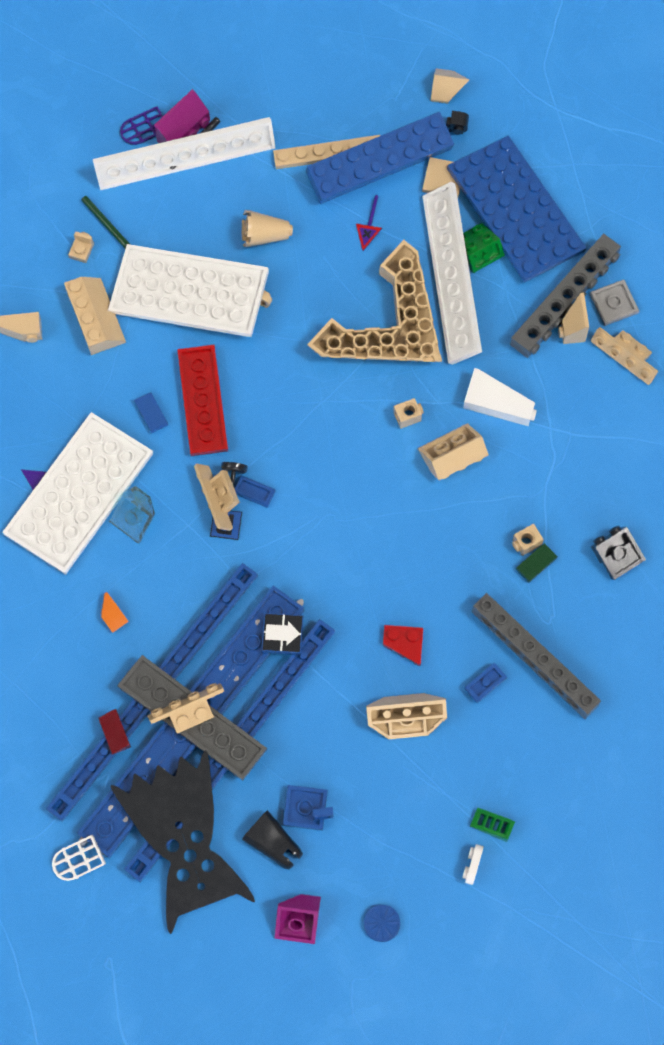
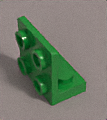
[463,223,505,273]

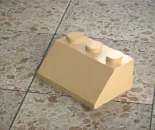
[418,423,489,480]

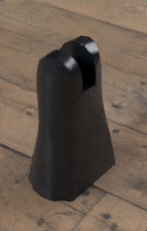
[242,810,303,870]

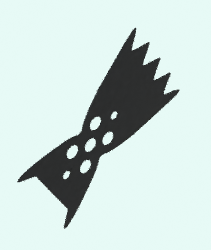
[111,750,255,934]

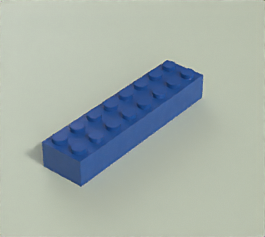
[306,111,454,204]

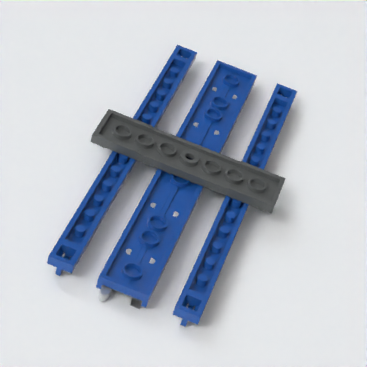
[46,563,335,883]

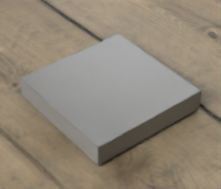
[590,280,639,326]

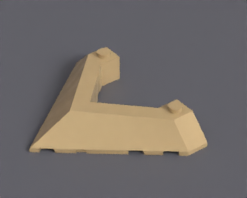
[307,240,442,362]

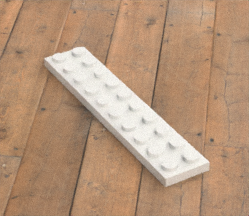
[93,117,275,190]
[422,182,482,365]

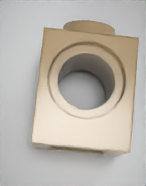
[393,398,424,429]
[512,524,544,556]

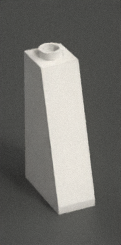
[463,368,537,426]

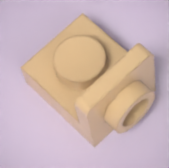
[68,232,94,263]

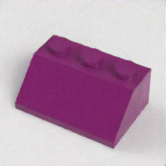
[154,89,210,143]

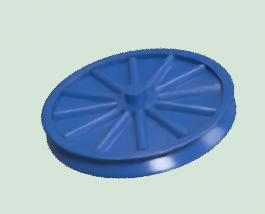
[364,905,400,942]

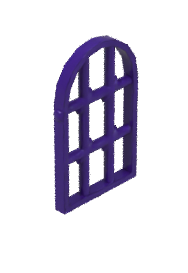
[120,106,163,145]

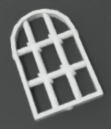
[52,835,106,881]

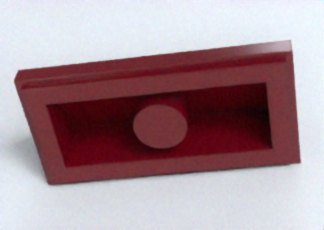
[98,709,131,755]

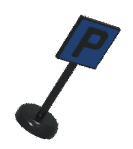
[210,462,248,540]

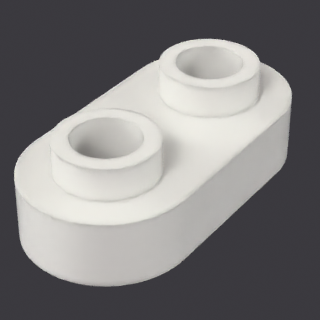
[462,844,484,885]

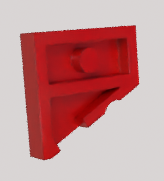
[383,625,423,666]

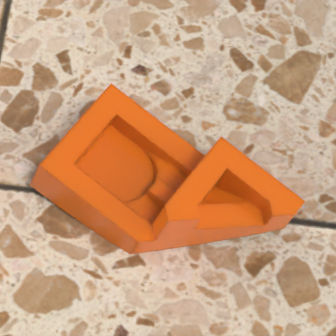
[100,592,129,633]

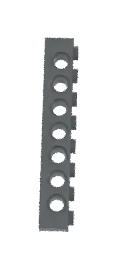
[510,233,621,358]
[472,593,601,719]

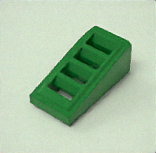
[470,808,515,842]

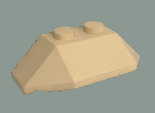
[366,693,447,739]

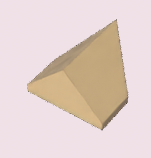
[431,68,469,104]

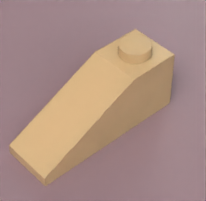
[0,312,43,343]

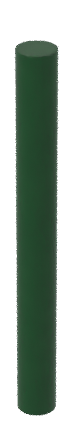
[81,196,131,249]

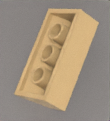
[64,277,126,355]

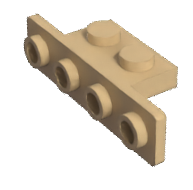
[591,327,658,385]
[194,464,240,531]
[148,683,224,734]

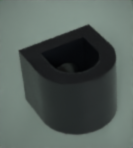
[446,111,469,134]

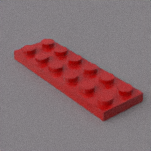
[177,345,228,456]

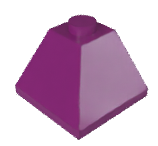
[274,894,321,944]

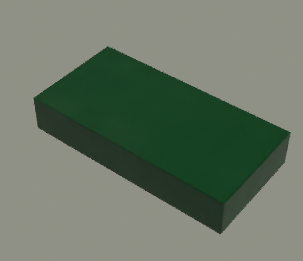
[516,543,558,583]

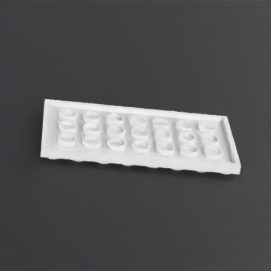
[108,244,269,337]
[2,412,154,575]

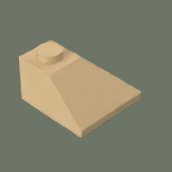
[558,293,589,344]

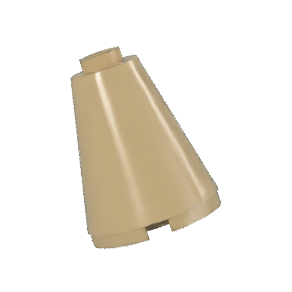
[241,210,293,247]

